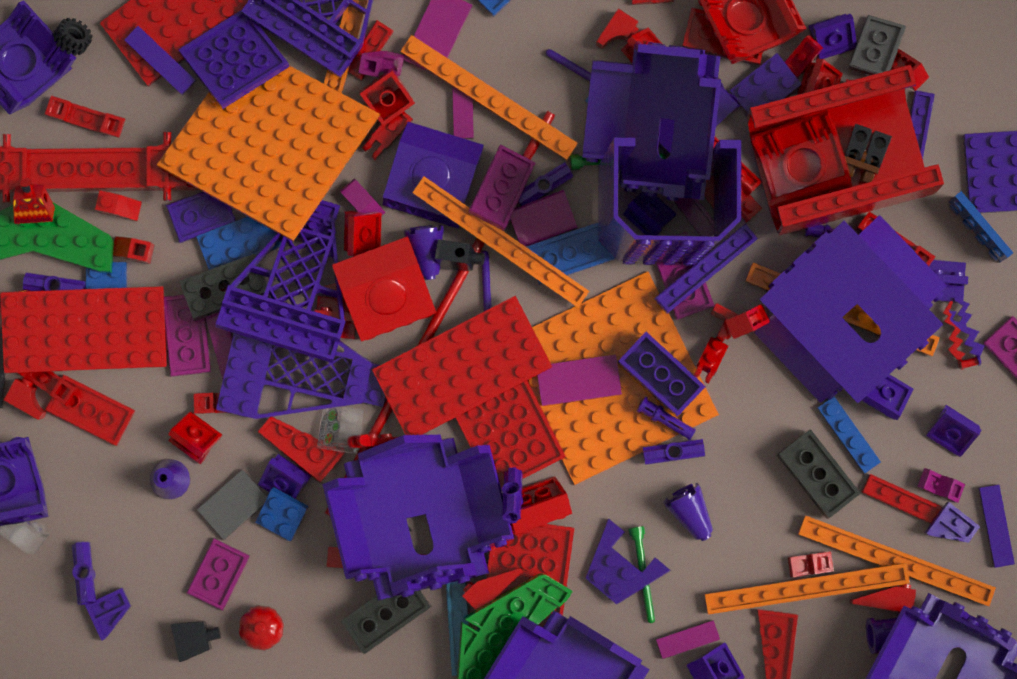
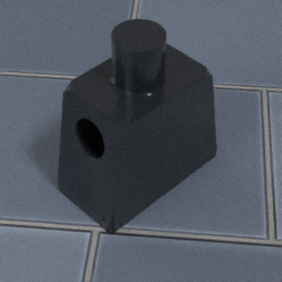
[435,239,485,271]
[171,621,221,662]

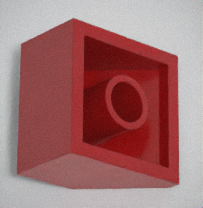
[359,68,415,126]

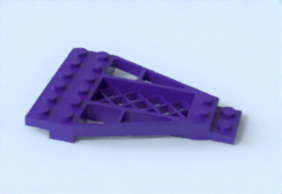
[241,0,374,78]
[215,200,345,363]
[216,297,385,419]

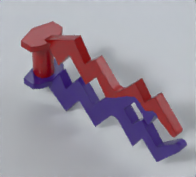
[943,298,985,370]

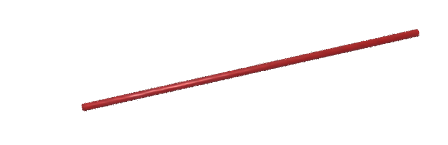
[324,111,555,516]

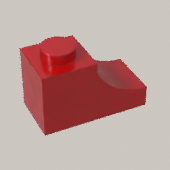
[596,8,639,49]
[891,49,929,91]
[725,304,770,339]
[4,377,47,420]

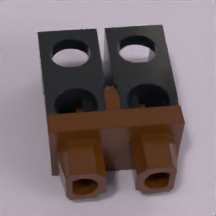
[845,124,892,183]

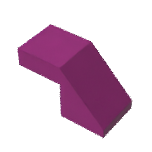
[359,51,405,77]
[340,178,386,215]
[917,468,965,503]

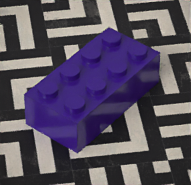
[618,332,706,417]

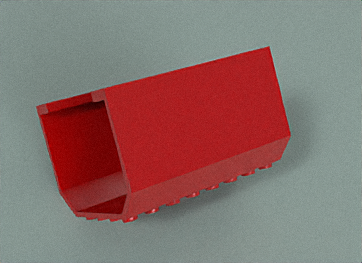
[747,65,944,236]

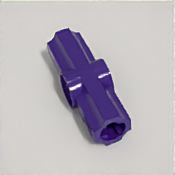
[518,162,574,206]
[23,273,86,291]
[643,439,705,465]
[502,467,523,524]
[72,542,96,605]

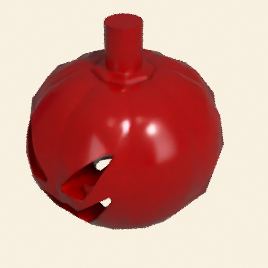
[239,605,284,651]

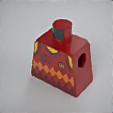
[13,179,55,224]

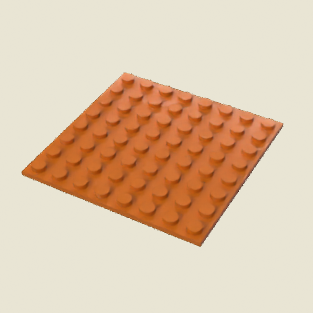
[157,65,380,241]
[527,271,719,485]

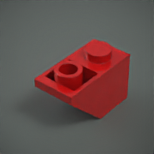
[113,236,155,264]

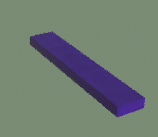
[654,223,758,314]

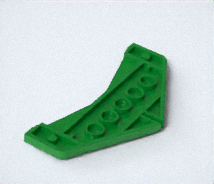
[0,202,114,273]
[457,573,573,679]

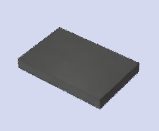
[849,15,906,75]
[197,469,267,540]

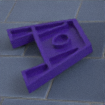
[586,519,671,605]

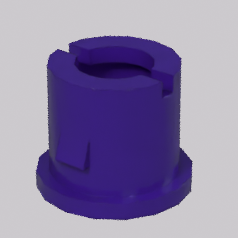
[866,618,897,654]

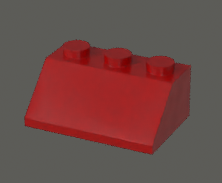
[510,476,572,534]

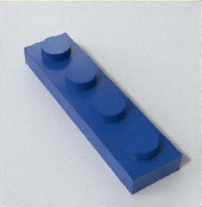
[817,397,881,474]

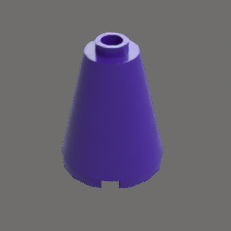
[404,225,444,280]
[150,459,190,499]
[663,483,713,541]

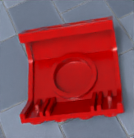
[697,0,807,64]
[751,110,852,219]
[332,236,437,342]

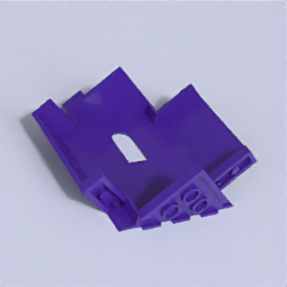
[582,41,721,201]
[754,215,947,403]
[322,434,514,601]
[866,593,1017,679]
[484,611,650,679]

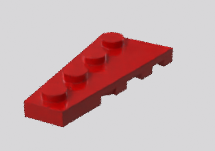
[258,417,346,483]
[758,609,798,679]

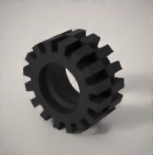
[53,18,93,56]

